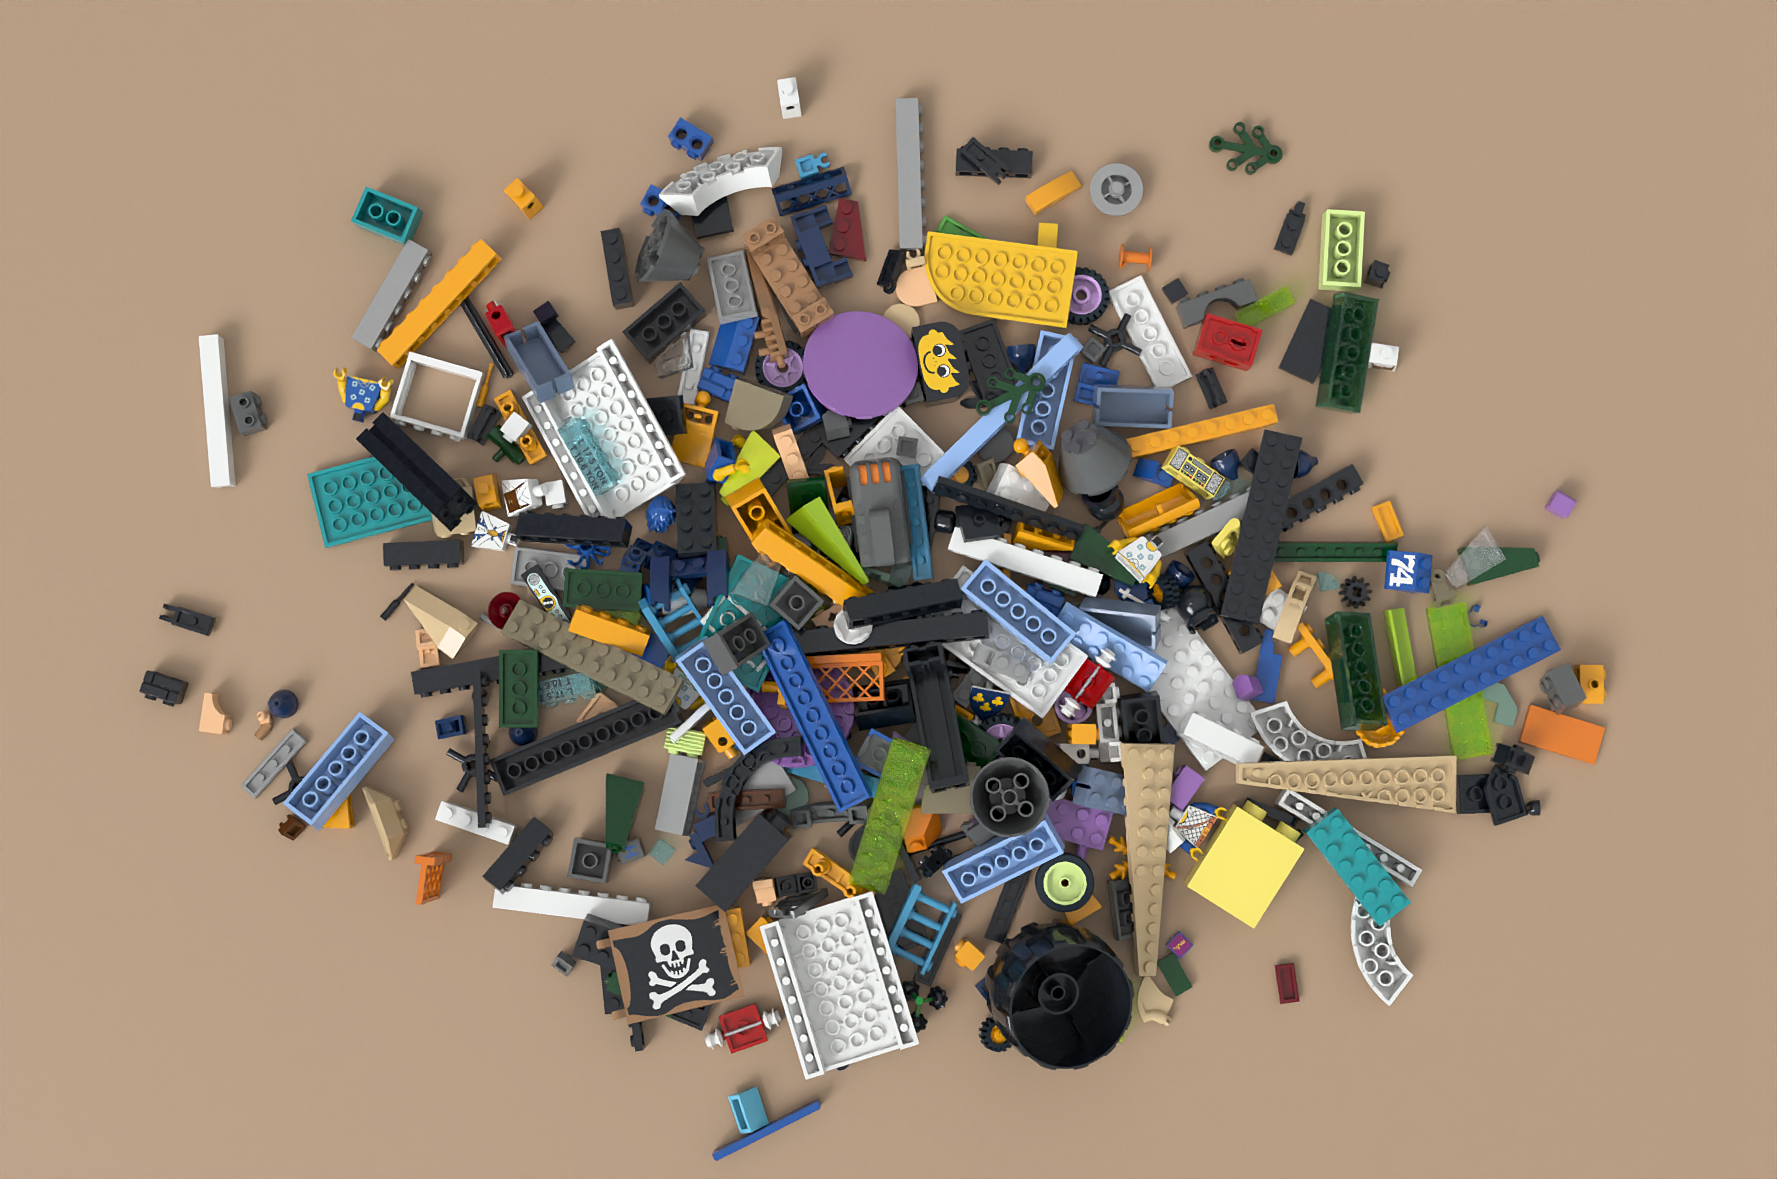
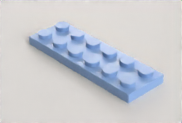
[1057,602,1168,692]

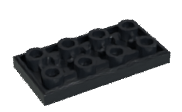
[1278,299,1345,384]

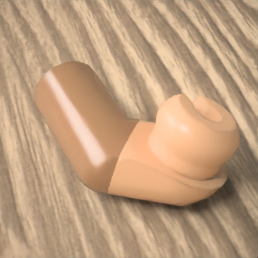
[254,711,273,740]

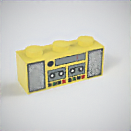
[1161,446,1225,500]

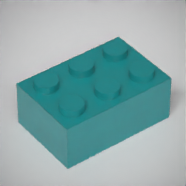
[351,187,423,245]

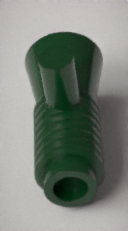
[486,425,526,465]

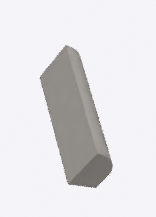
[655,753,706,836]

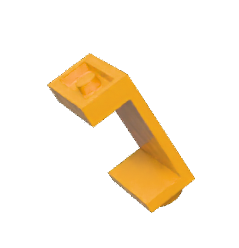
[824,466,854,527]

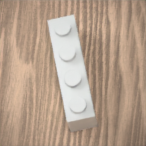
[435,800,519,845]

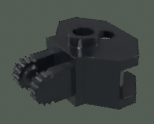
[1490,743,1535,775]

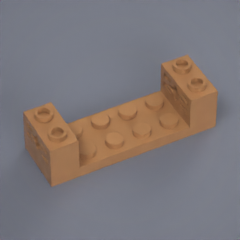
[741,216,835,338]

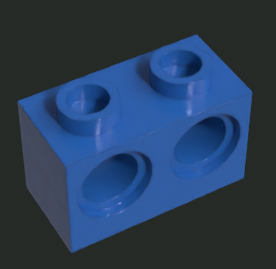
[668,117,714,161]
[640,184,681,220]

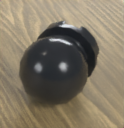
[1081,485,1125,522]
[1176,585,1223,634]

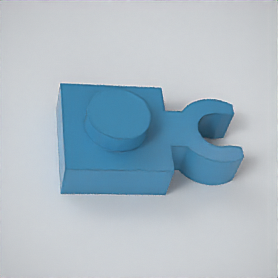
[795,153,830,179]

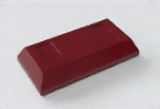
[1274,963,1300,1004]

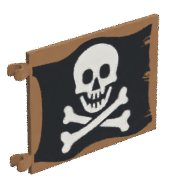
[596,905,745,1025]

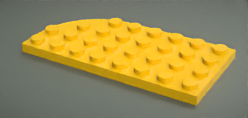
[924,231,1078,328]

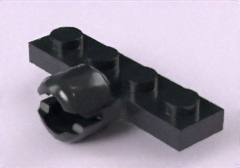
[922,485,956,551]

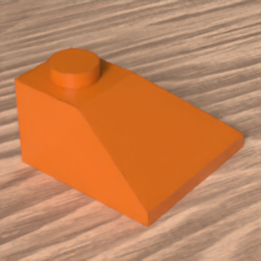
[898,805,943,853]

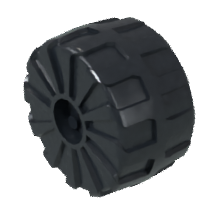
[985,919,1134,1070]

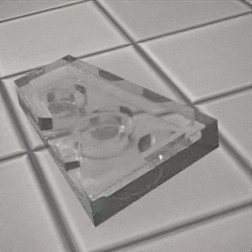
[1445,526,1506,589]
[730,551,781,606]

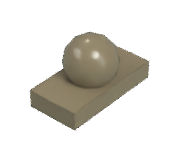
[974,457,997,491]

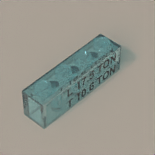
[557,417,621,496]
[539,673,600,710]

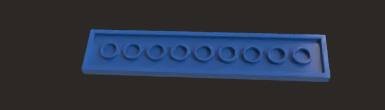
[1378,616,1561,733]
[762,620,873,813]

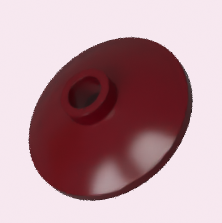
[488,592,521,629]

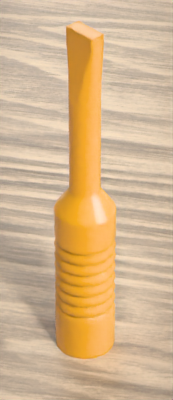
[476,363,494,408]

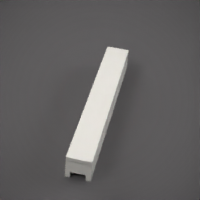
[199,334,236,488]

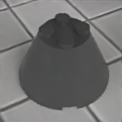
[635,209,705,282]
[1058,420,1132,496]
[970,757,1050,837]

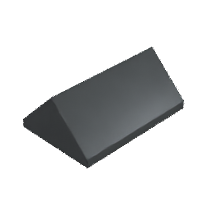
[1107,878,1134,941]

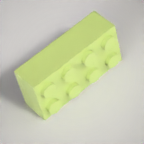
[1318,209,1365,292]

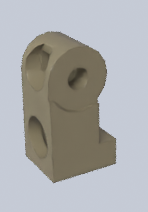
[1429,569,1457,609]

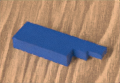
[1252,629,1282,704]

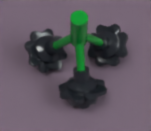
[901,980,948,1033]

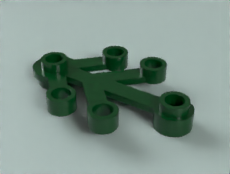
[1209,122,1282,175]
[976,368,1046,423]

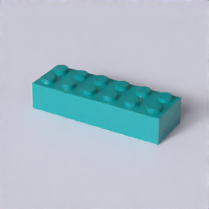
[1303,807,1411,926]

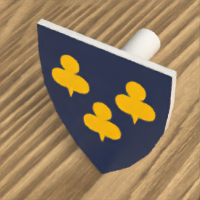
[969,680,1010,720]

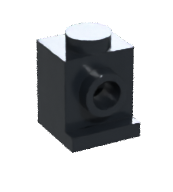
[1364,260,1390,289]

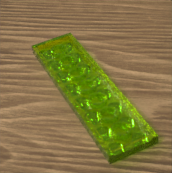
[1425,602,1493,760]
[848,737,931,895]

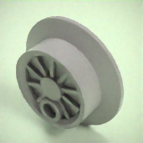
[1090,163,1143,216]

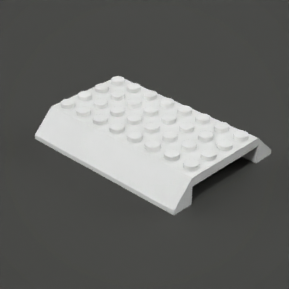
[522,339,686,519]
[760,891,919,1080]

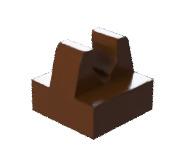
[278,814,307,841]

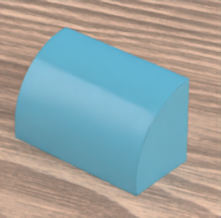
[728,1086,769,1134]

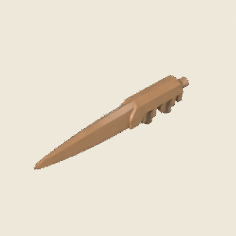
[745,246,789,368]

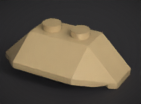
[362,786,409,861]

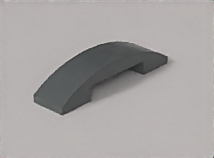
[790,801,869,829]

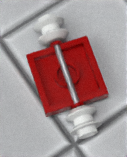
[1059,648,1117,718]
[705,1003,782,1054]

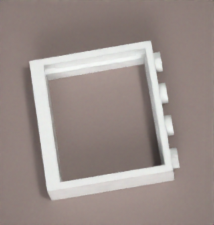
[390,352,486,442]

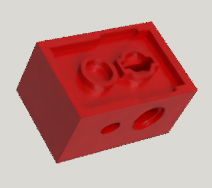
[1192,313,1263,371]

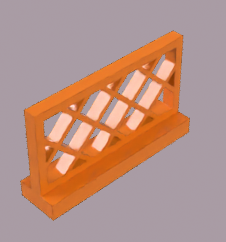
[806,653,885,703]
[414,851,452,905]

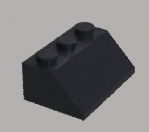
[853,678,917,731]

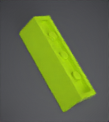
[1383,608,1417,687]

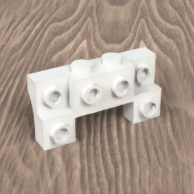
[1094,683,1122,762]

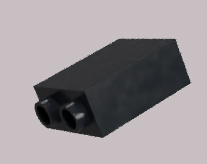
[695,809,793,912]

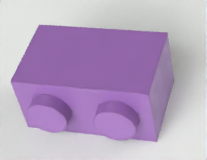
[1170,765,1205,810]

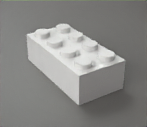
[1176,711,1264,764]

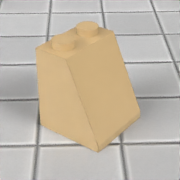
[431,477,476,538]

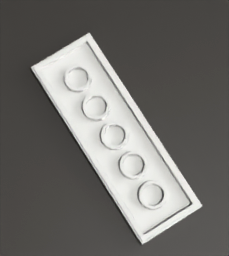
[1109,275,1192,387]

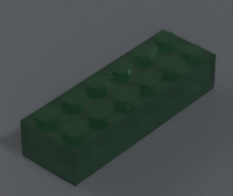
[1315,292,1379,414]
[1325,611,1388,731]

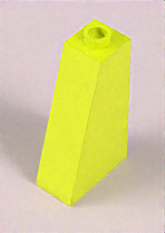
[719,430,781,506]

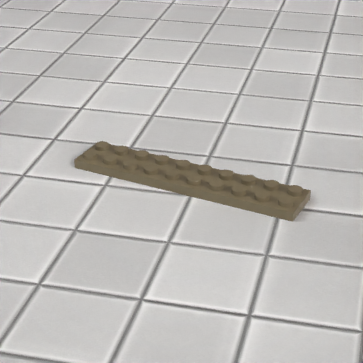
[501,600,685,716]

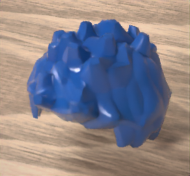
[645,495,676,534]

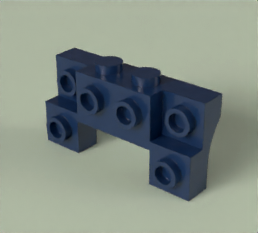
[790,205,853,289]
[621,537,704,597]

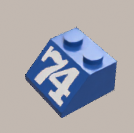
[1384,550,1432,594]

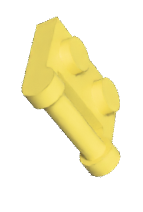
[1211,518,1241,560]

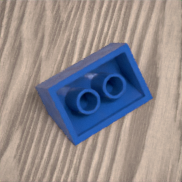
[709,316,761,375]

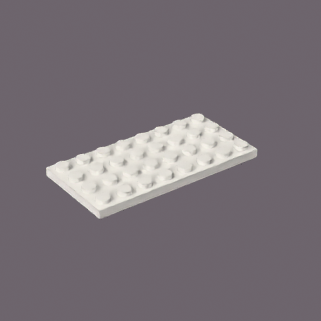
[925,566,1088,719]
[1144,606,1258,771]

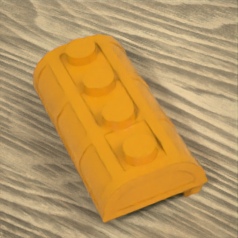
[1117,482,1200,539]

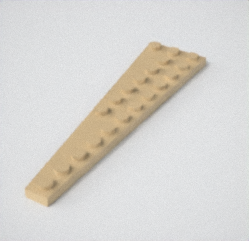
[1120,743,1175,976]
[1236,755,1457,813]

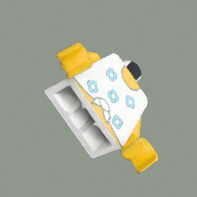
[1107,536,1163,589]
[665,656,706,710]

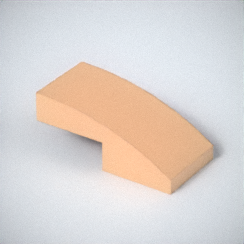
[415,629,441,670]

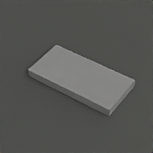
[707,250,758,325]
[510,546,591,591]
[736,762,797,827]

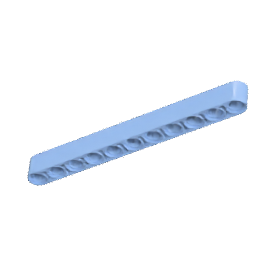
[920,333,1084,494]

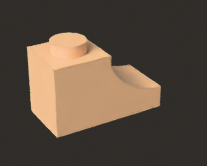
[199,693,232,734]
[752,876,777,906]

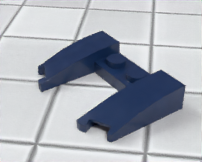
[650,549,730,612]

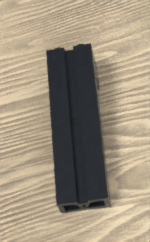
[356,412,479,532]
[903,641,971,794]

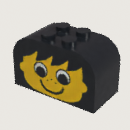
[911,322,971,408]

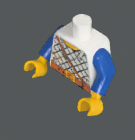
[1169,802,1229,862]

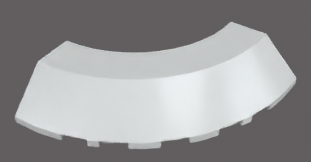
[659,147,782,216]
[1250,701,1367,761]
[1351,897,1413,1006]

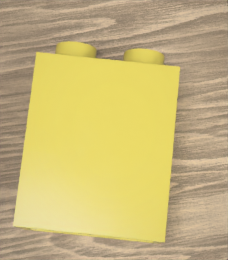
[1184,800,1304,928]

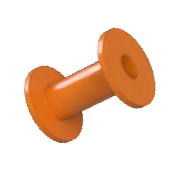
[1119,244,1152,271]

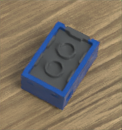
[855,728,923,791]

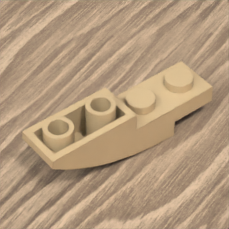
[1273,571,1317,644]

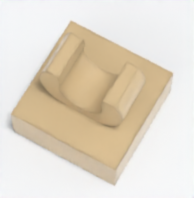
[905,249,926,270]

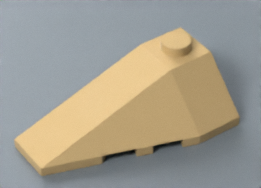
[404,586,478,660]

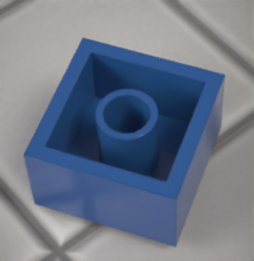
[782,383,826,435]

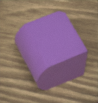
[1545,489,1577,519]
[1232,674,1264,701]

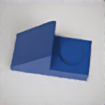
[1133,458,1173,488]

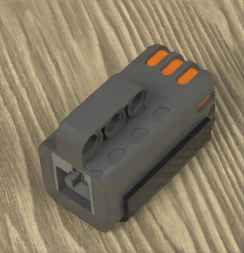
[847,457,913,567]

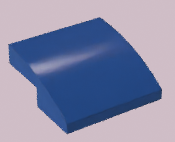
[1074,362,1120,405]

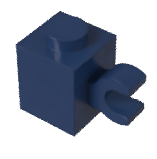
[694,804,715,842]

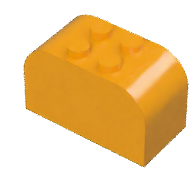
[725,477,794,568]

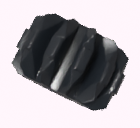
[1338,576,1372,609]

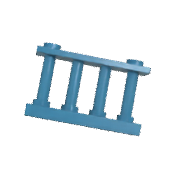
[638,578,704,667]
[887,882,958,975]

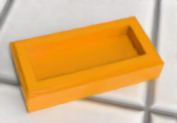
[1371,500,1404,542]

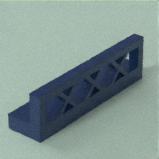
[771,167,852,216]

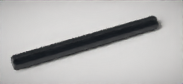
[460,296,513,379]

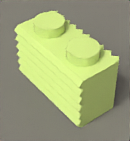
[664,726,707,759]

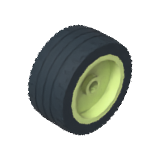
[1035,852,1094,912]

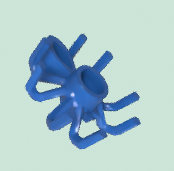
[565,544,612,569]

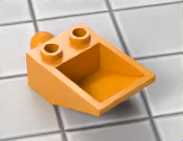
[672,391,720,468]
[1013,438,1064,508]

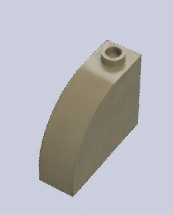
[724,378,793,431]
[921,762,981,814]

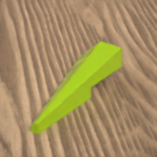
[786,496,869,586]

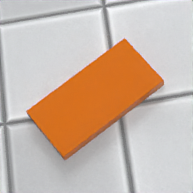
[1518,705,1605,765]

